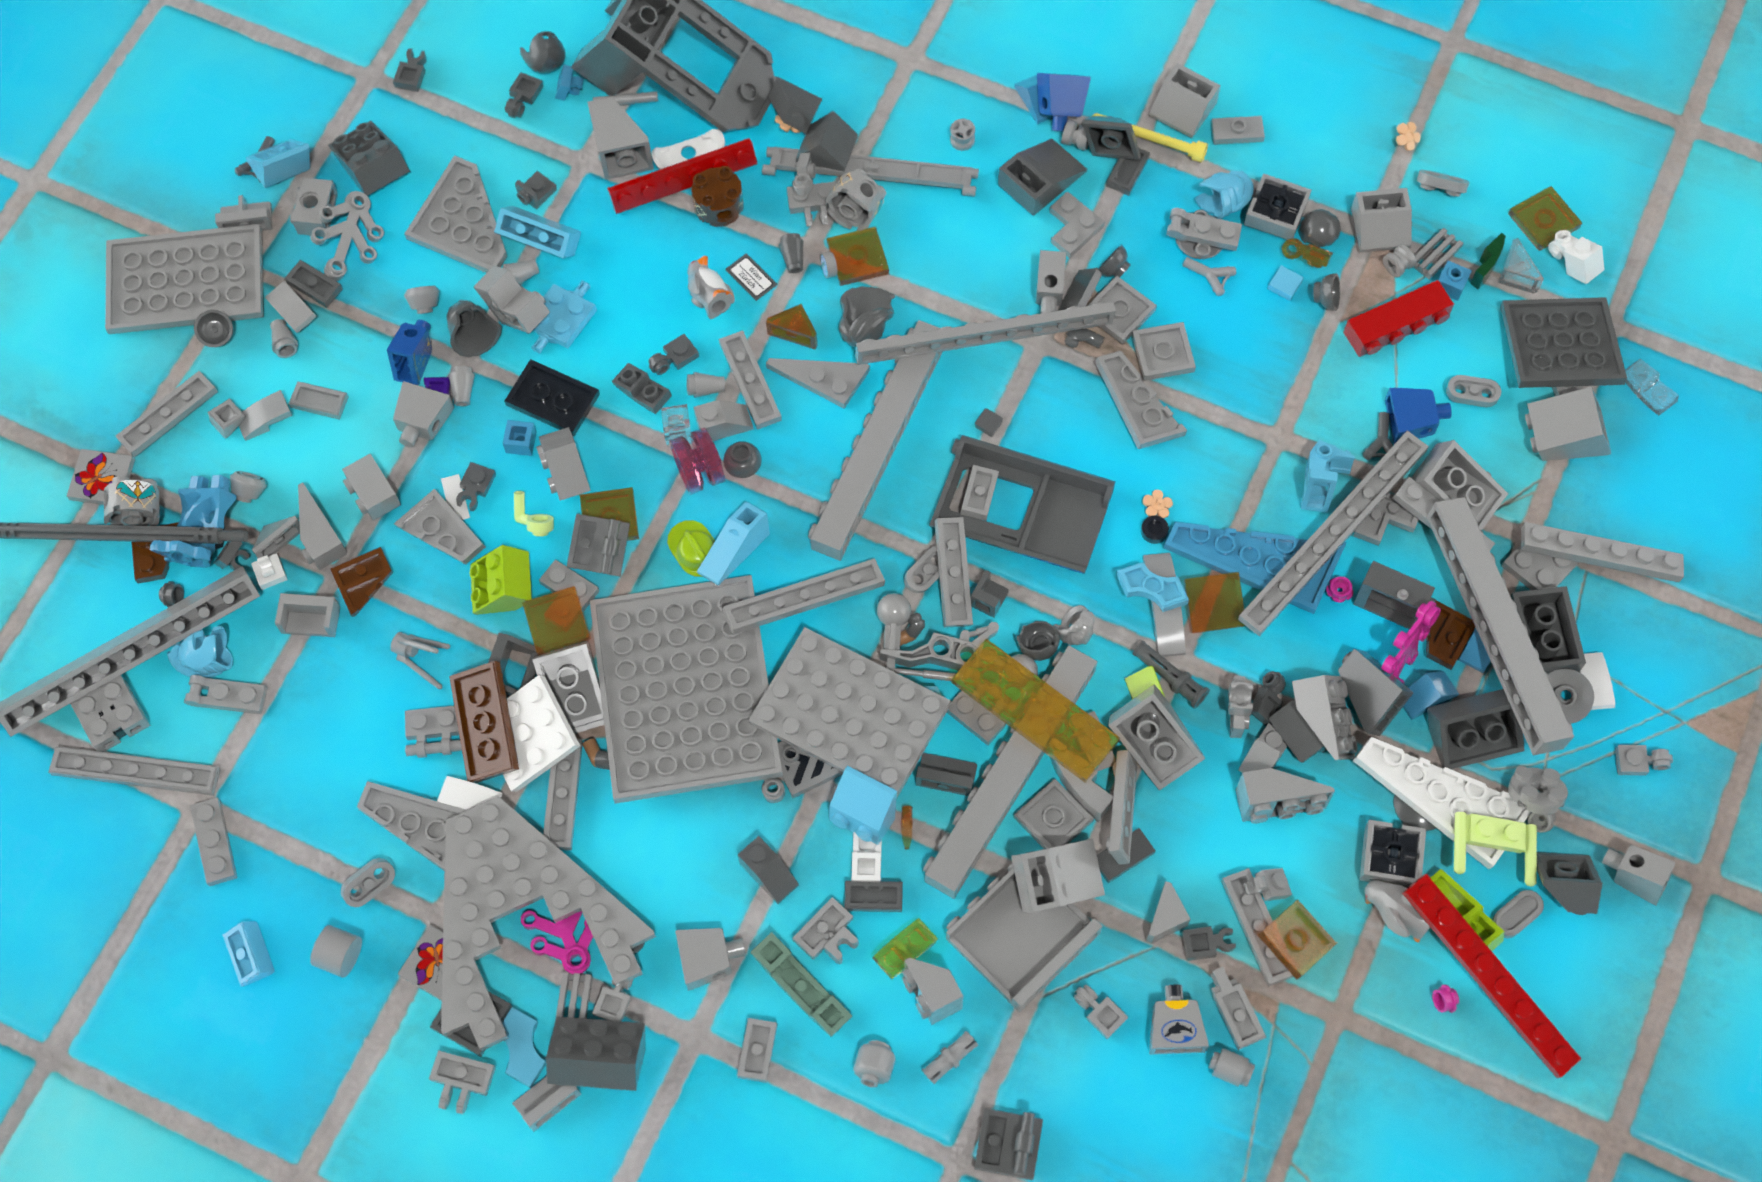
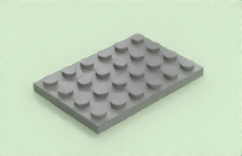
[105,224,264,334]
[748,627,951,797]

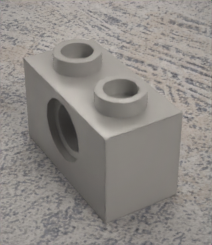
[290,178,338,237]

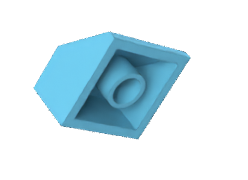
[829,766,897,845]

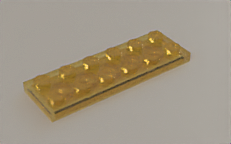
[951,639,1120,783]

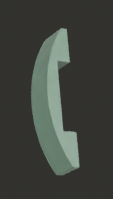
[750,932,852,1037]

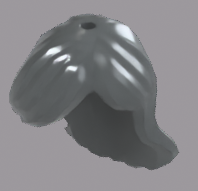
[839,286,895,348]

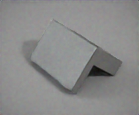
[512,1076,581,1132]

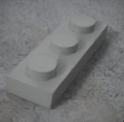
[190,797,237,886]

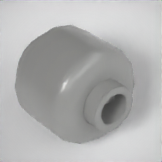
[854,1040,896,1087]

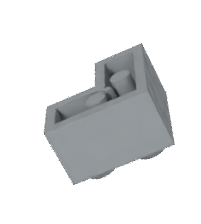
[474,266,550,334]
[536,427,591,501]

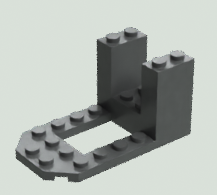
[571,0,777,132]

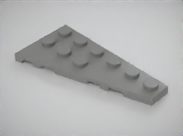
[357,781,467,871]

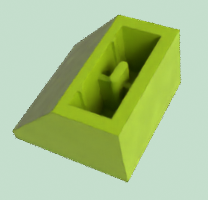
[469,545,532,615]

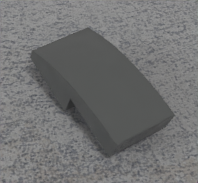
[612,363,672,414]

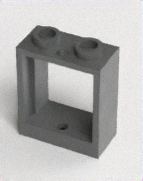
[1353,561,1436,629]

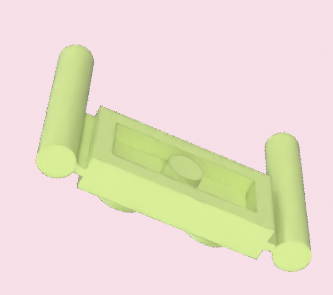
[1454,812,1537,887]

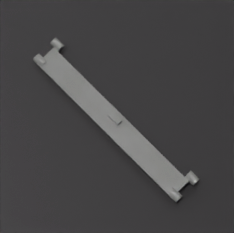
[762,147,979,197]

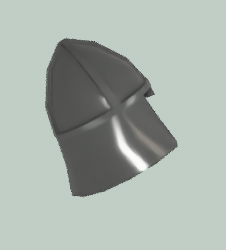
[446,300,501,357]

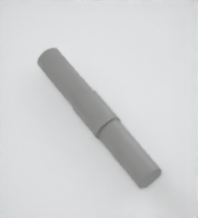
[593,91,658,105]

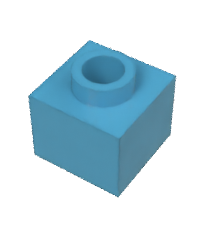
[1438,261,1472,301]
[503,420,537,456]

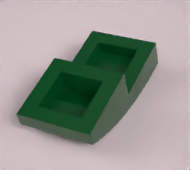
[1470,233,1506,290]

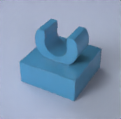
[555,65,583,101]

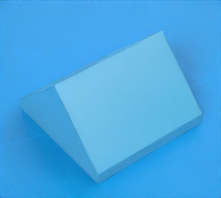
[246,139,310,188]

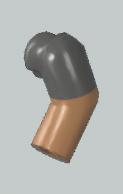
[900,613,925,646]
[582,738,610,770]

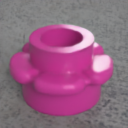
[1326,576,1353,603]
[1432,984,1459,1013]

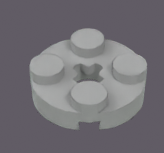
[1508,766,1568,815]

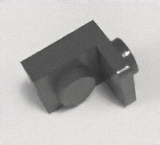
[515,171,557,210]

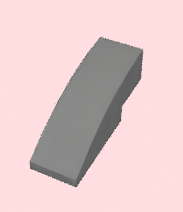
[1048,739,1113,823]

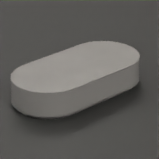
[1492,890,1544,938]

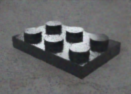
[504,359,600,436]

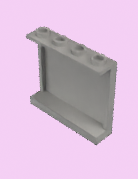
[946,863,1103,1013]

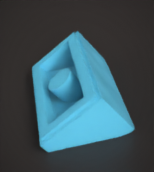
[223,921,275,987]

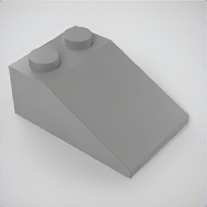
[1411,440,1508,530]
[532,641,604,734]
[1108,684,1205,791]

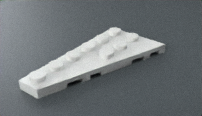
[1353,737,1531,869]

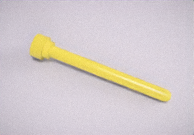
[1092,113,1208,163]

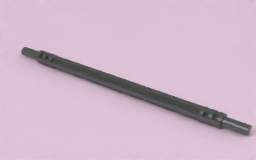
[0,522,248,544]

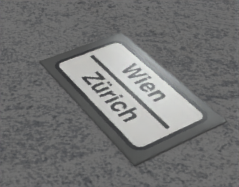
[725,253,778,301]

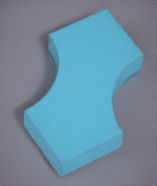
[1117,562,1189,612]
[502,1007,546,1088]

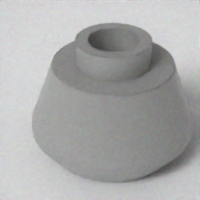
[404,285,440,314]
[230,471,267,503]

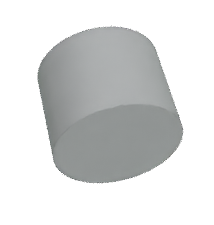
[310,925,362,978]

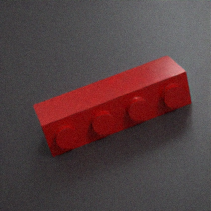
[1343,280,1454,357]

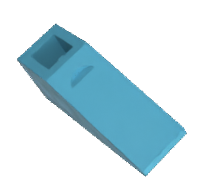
[697,502,770,586]

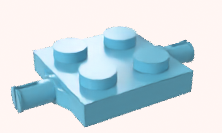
[531,280,597,354]

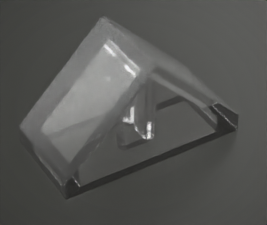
[1498,238,1544,294]

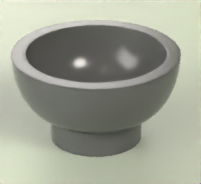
[1099,244,1131,278]
[1313,273,1340,311]
[194,310,233,347]
[723,441,762,478]

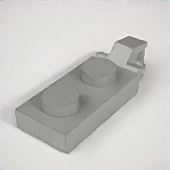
[1210,967,1266,1050]

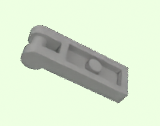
[1167,208,1242,251]
[184,675,268,715]

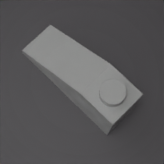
[298,482,348,570]

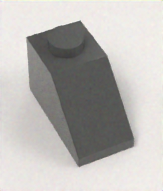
[768,77,822,134]
[738,836,799,904]

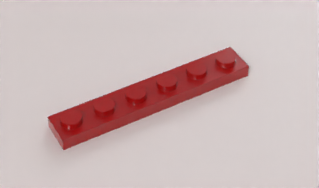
[607,138,758,214]

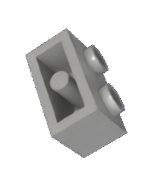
[342,454,401,521]

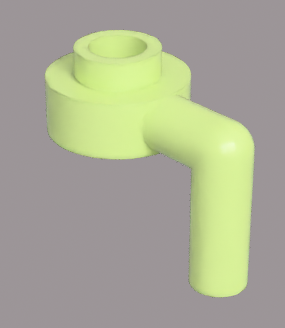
[514,491,554,536]

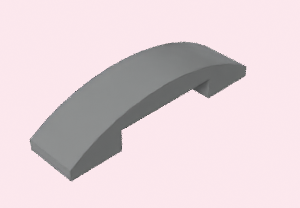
[1143,553,1186,657]

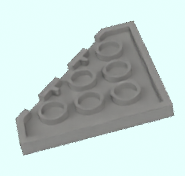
[404,155,507,273]

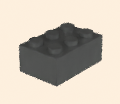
[1510,586,1586,674]
[546,1016,645,1091]

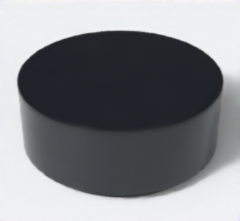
[1141,515,1169,544]

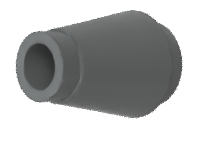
[779,233,804,274]

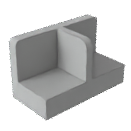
[215,195,273,231]

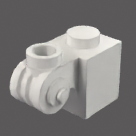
[1548,230,1604,284]

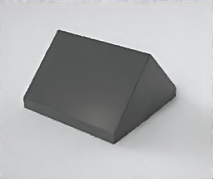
[796,111,858,171]

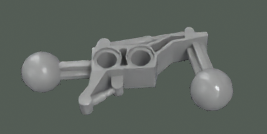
[877,593,1038,688]

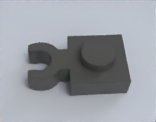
[393,48,427,92]
[456,462,496,511]
[1182,926,1236,961]

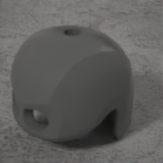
[520,31,565,74]

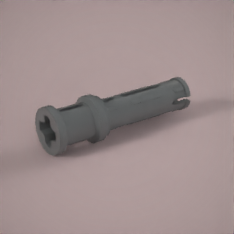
[1133,641,1210,709]

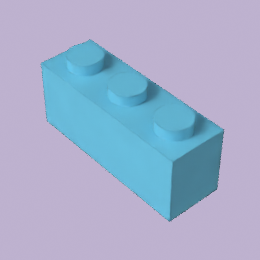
[494,206,581,258]

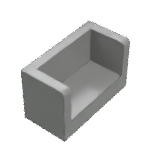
[275,593,341,637]

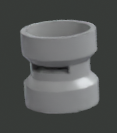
[1061,119,1089,151]

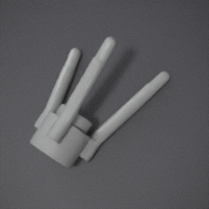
[390,632,450,690]

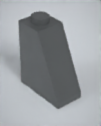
[1338,649,1414,736]

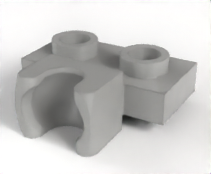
[1228,676,1253,738]
[792,897,859,964]

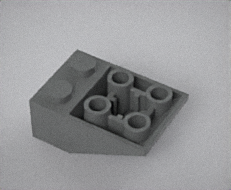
[328,121,409,196]
[998,138,1088,216]

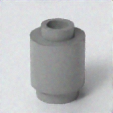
[1208,1048,1255,1087]

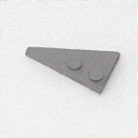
[766,358,870,409]

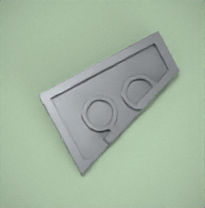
[394,489,485,565]

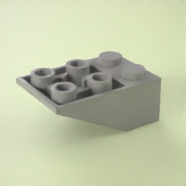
[1292,675,1357,760]
[1235,768,1335,824]
[1011,839,1105,913]

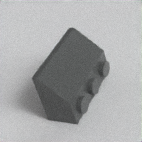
[1427,689,1525,769]

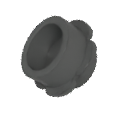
[159,581,184,607]

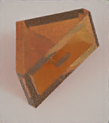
[766,304,818,350]

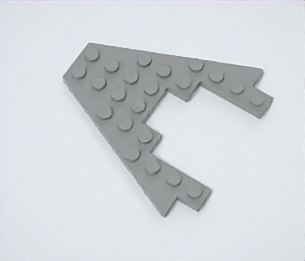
[441,796,656,1051]

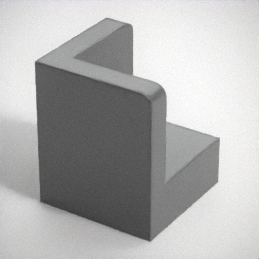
[971,570,1009,618]

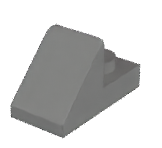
[1238,723,1288,773]

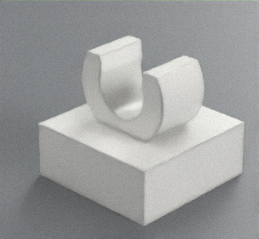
[251,553,288,590]

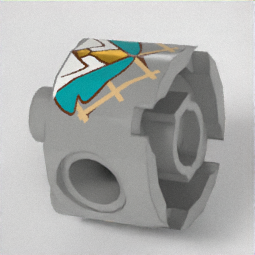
[825,168,886,231]
[104,476,160,526]

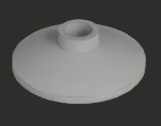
[1548,669,1594,724]

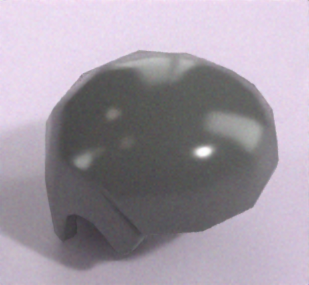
[1298,209,1341,248]
[1017,621,1060,661]

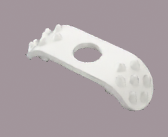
[652,129,725,169]

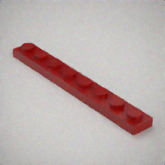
[1402,874,1582,1078]

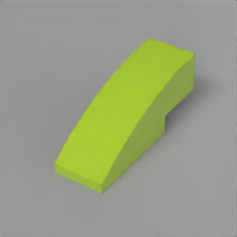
[1430,869,1505,951]

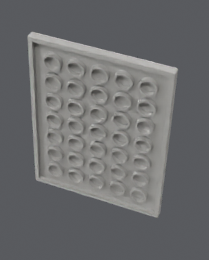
[590,575,783,804]

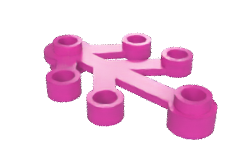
[1381,600,1441,684]
[521,911,593,975]

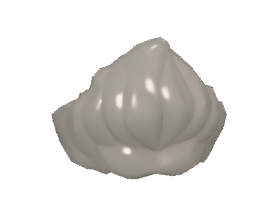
[1053,605,1094,645]

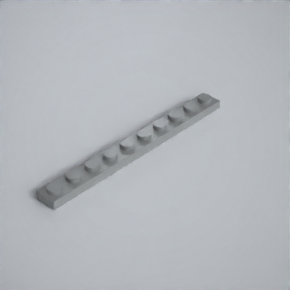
[855,302,1116,365]
[1238,431,1429,637]

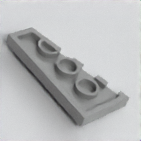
[1095,351,1188,450]

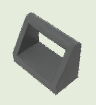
[488,633,544,697]

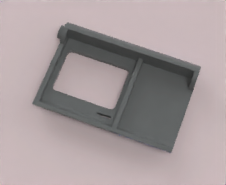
[930,435,1116,574]

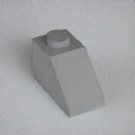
[694,400,754,444]

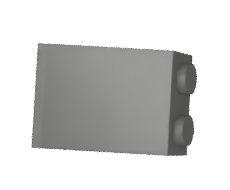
[588,97,654,180]
[1525,387,1611,461]

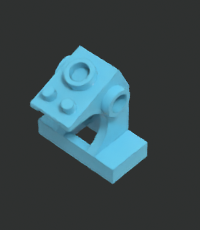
[1301,440,1355,513]

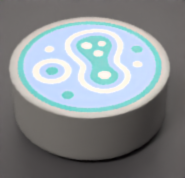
[820,251,837,278]

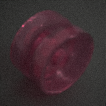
[669,427,726,495]

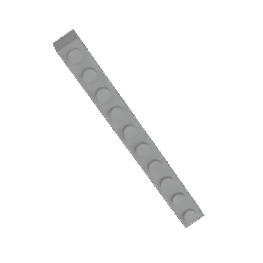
[808,320,943,561]
[1426,497,1574,756]
[0,566,260,737]
[923,645,1098,899]

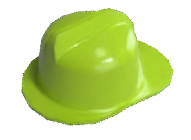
[667,520,715,577]

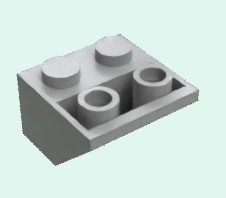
[1149,63,1221,138]
[1351,188,1412,253]
[902,958,963,1025]

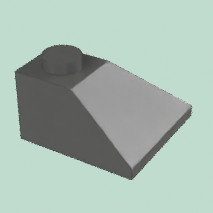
[1082,116,1141,160]
[1537,852,1603,915]

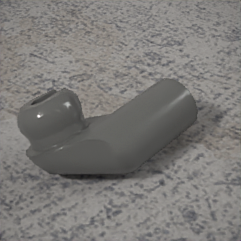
[1065,328,1105,349]

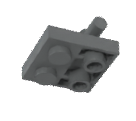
[567,514,630,577]
[974,1108,1043,1181]

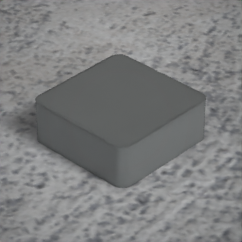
[975,408,1003,437]

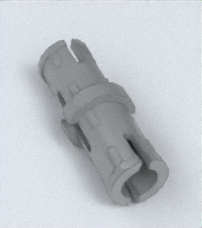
[922,1031,978,1084]

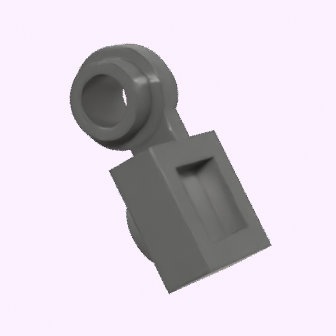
[505,72,543,118]
[648,334,699,375]
[1251,671,1286,726]

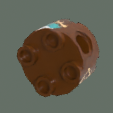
[691,166,744,227]

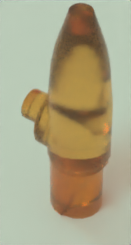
[901,806,913,850]

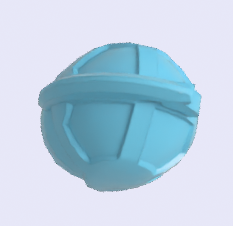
[1195,170,1254,219]
[167,626,233,678]

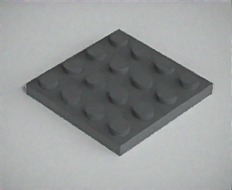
[1501,297,1627,388]

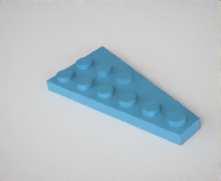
[1164,522,1347,614]

